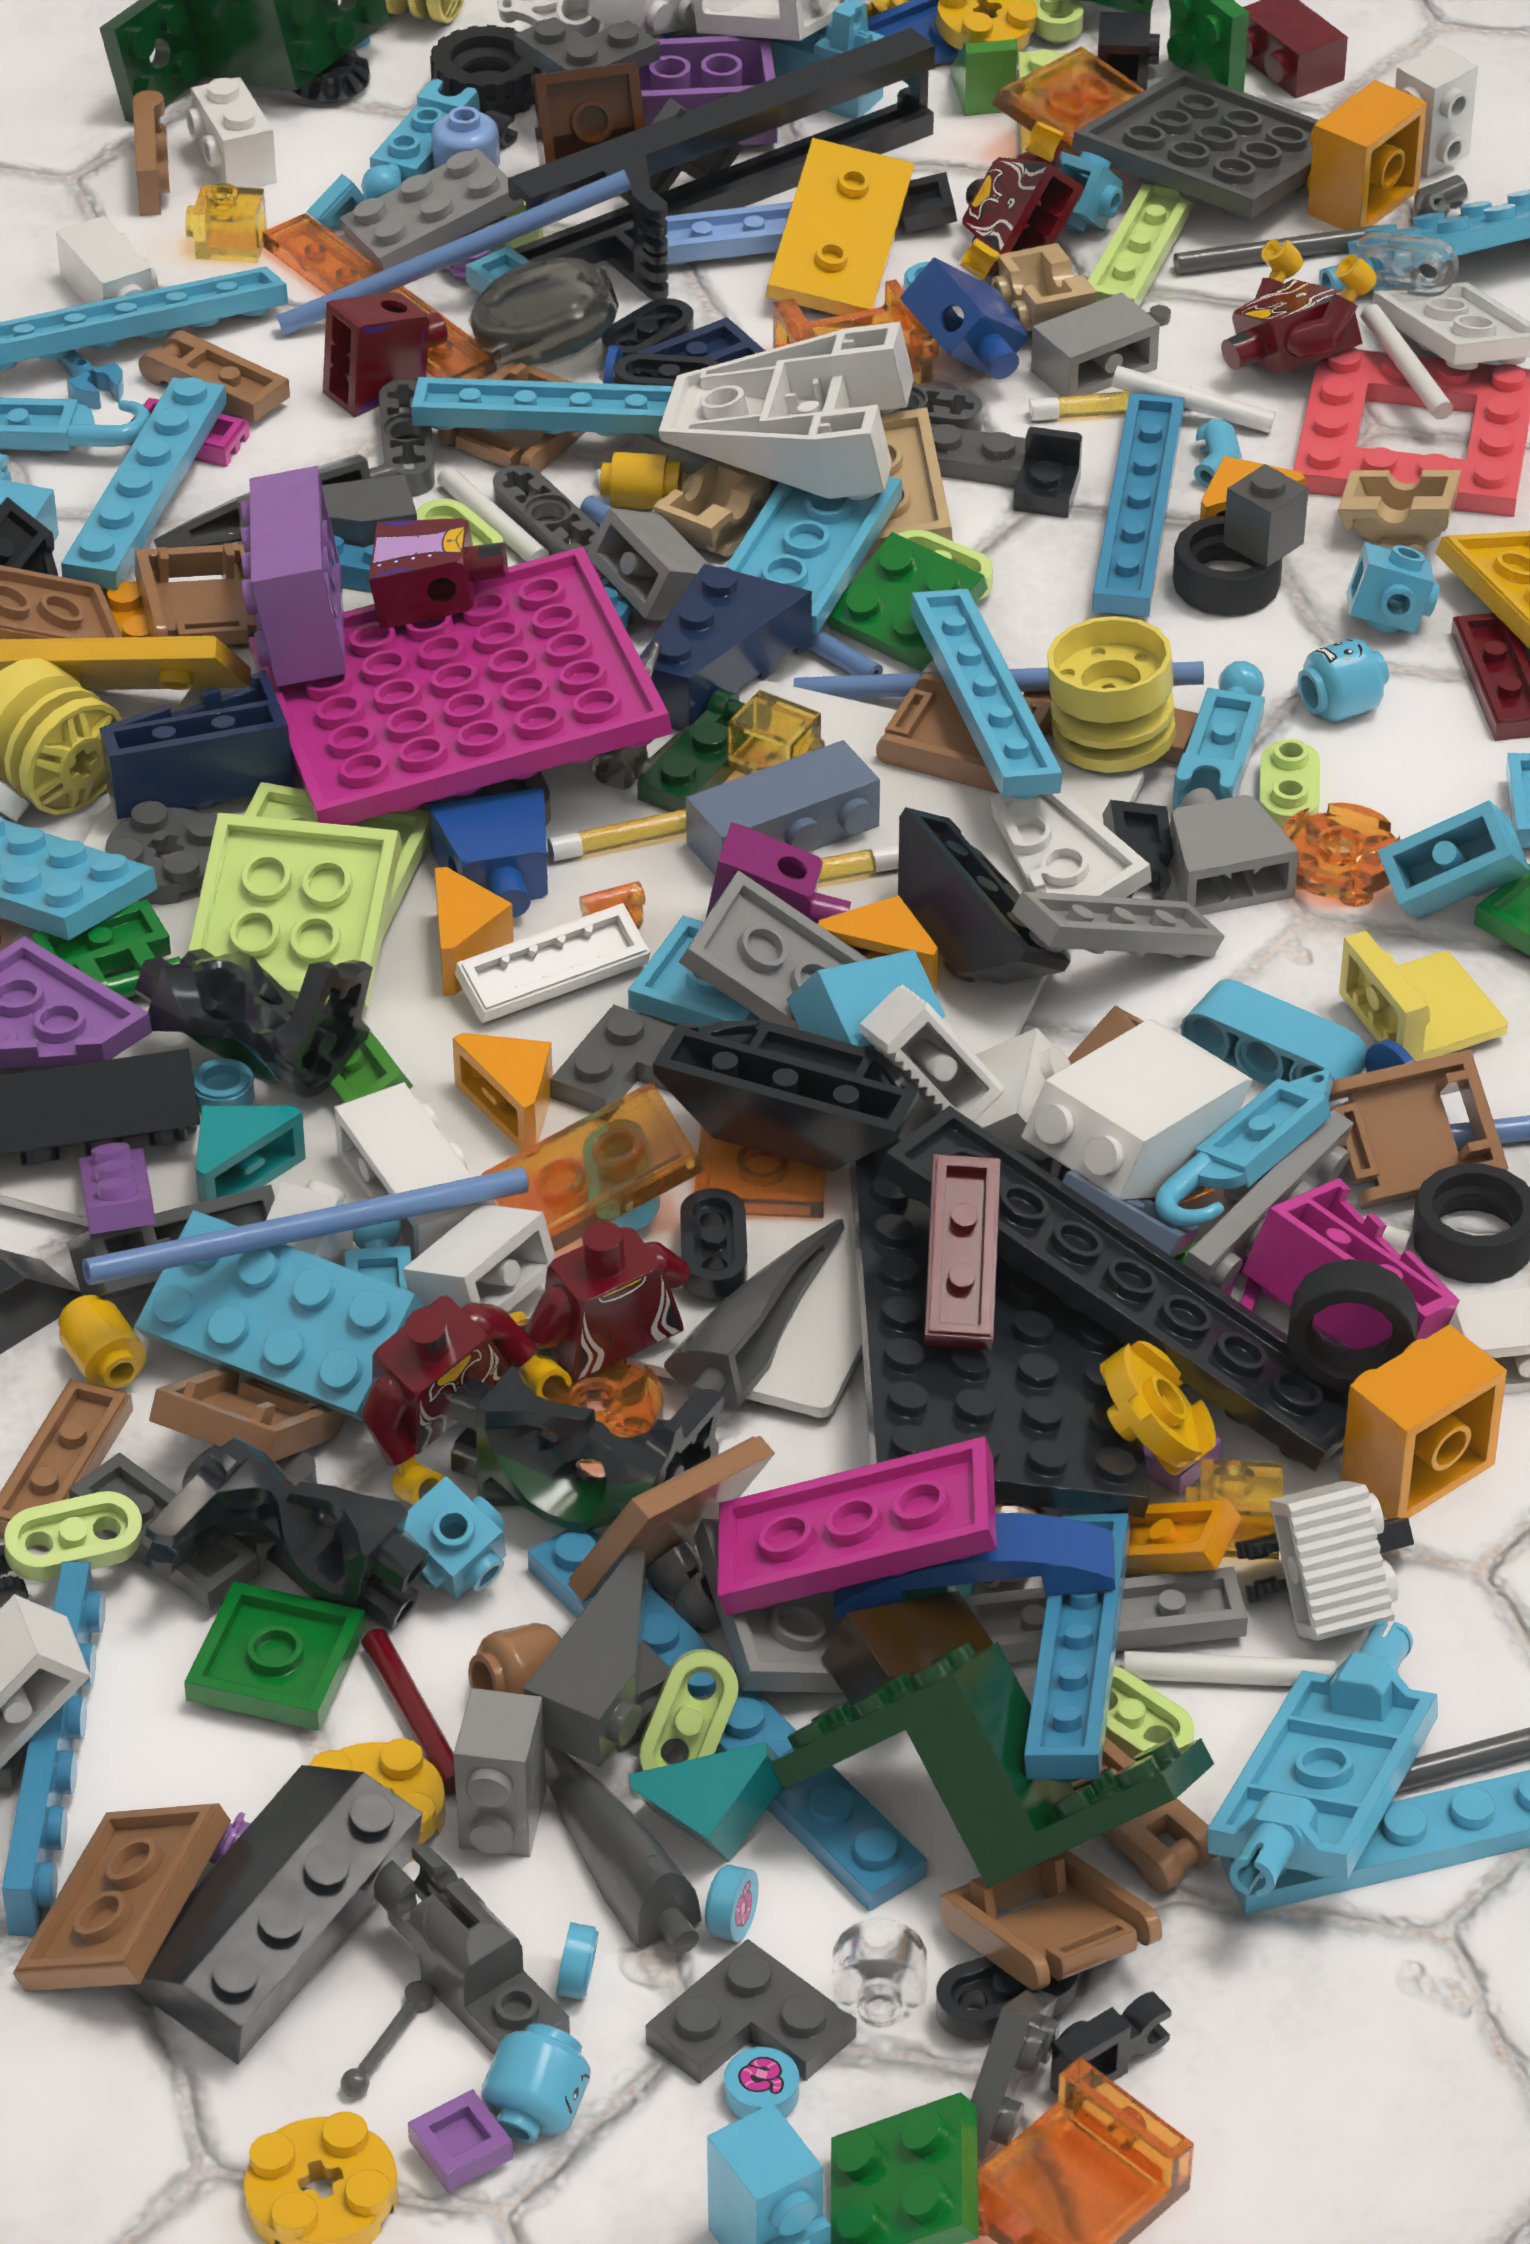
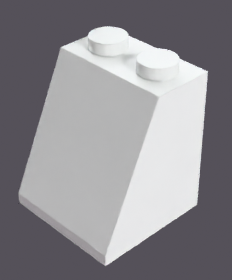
[1021,1019,1253,1200]

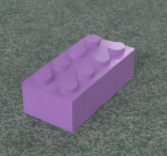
[638,36,777,148]
[241,465,346,687]

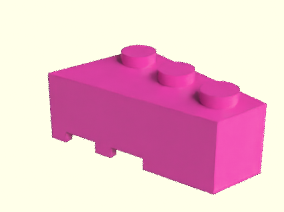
[1241,1178,1460,1349]

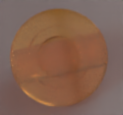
[579,881,646,930]

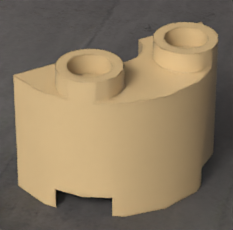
[991,243,1097,332]
[651,459,772,557]
[1338,470,1461,552]

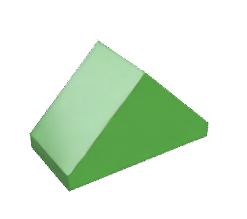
[950,39,1017,116]

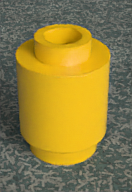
[600,452,682,510]
[58,1295,146,1390]

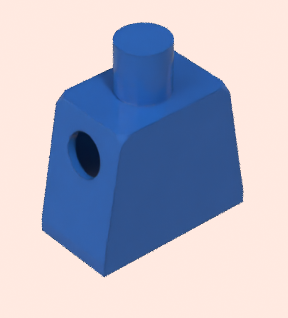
[899,257,1028,380]
[429,787,548,918]

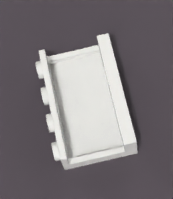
[691,0,873,41]

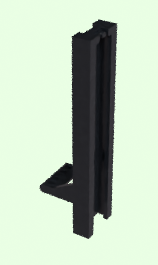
[508,27,935,300]

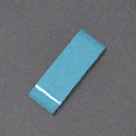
[1180,979,1368,1103]

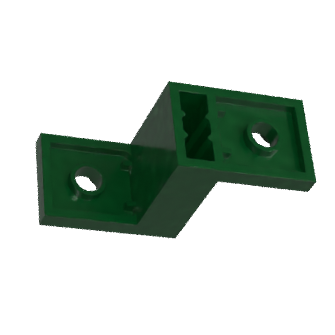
[99,0,390,122]
[771,1641,1215,1888]

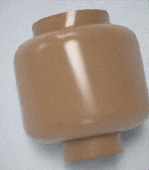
[468,1623,561,1694]

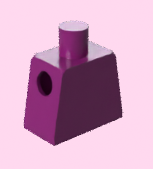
[705,822,851,924]

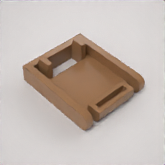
[438,359,585,473]
[134,543,258,645]
[876,672,1052,793]
[1328,1049,1509,1209]
[149,1366,345,1462]
[940,1850,1162,1991]

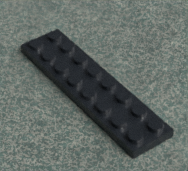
[877,1105,1349,1472]

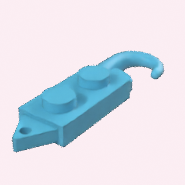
[0,398,150,452]
[1155,1069,1333,1227]

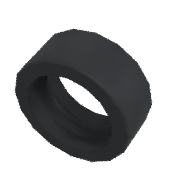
[1172,516,1283,616]
[1412,1164,1530,1283]
[1287,1259,1418,1392]

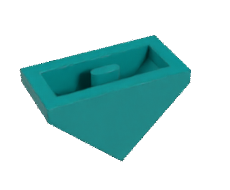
[195,1105,306,1202]
[629,1742,783,1862]

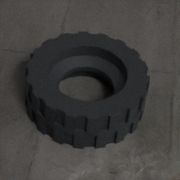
[430,25,543,117]

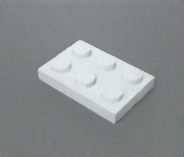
[1372,282,1530,370]

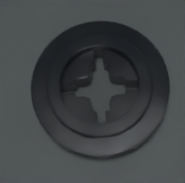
[292,50,371,103]

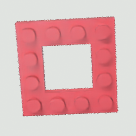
[1293,347,1530,517]

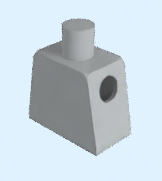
[1170,788,1299,915]

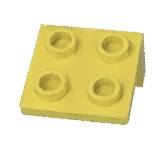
[1339,930,1508,1061]

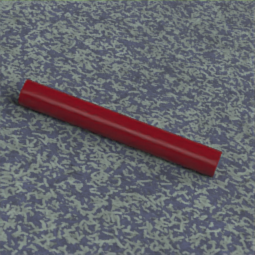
[361,1628,456,1795]

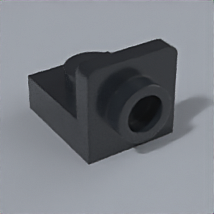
[1013,427,1083,518]

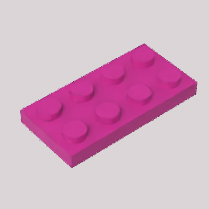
[717,1436,997,1616]

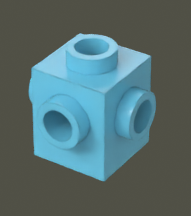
[1060,151,1124,233]
[1346,542,1440,634]
[403,1476,507,1601]

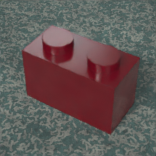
[1243,0,1348,99]

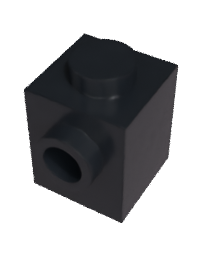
[1096,11,1160,90]

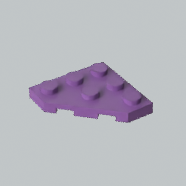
[0,936,152,1069]

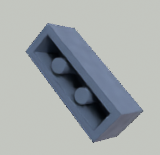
[686,740,880,876]

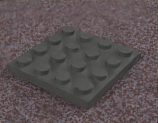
[1071,69,1318,219]

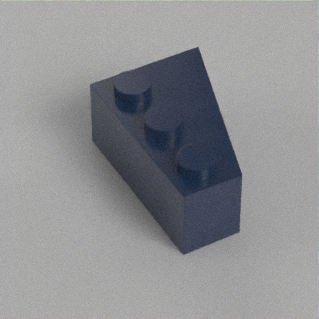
[640,564,812,732]
[99,670,295,819]

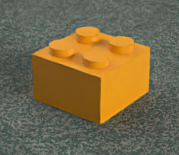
[1306,80,1427,230]
[1340,1324,1507,1519]

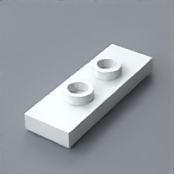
[454,903,651,1024]

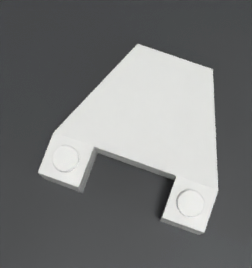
[658,322,914,500]

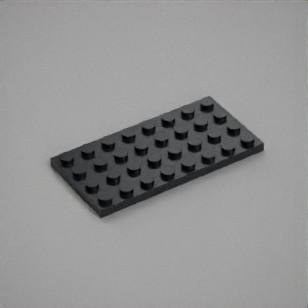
[850,1138,1150,1518]

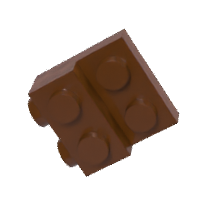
[531,62,645,166]

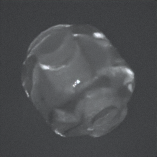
[832,1917,928,2029]

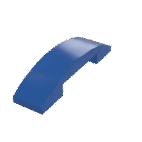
[834,1513,1116,1619]

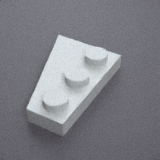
[990,789,1152,898]

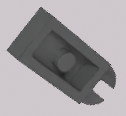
[374,1843,570,2056]

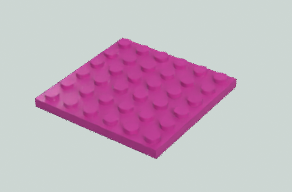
[248,547,673,826]

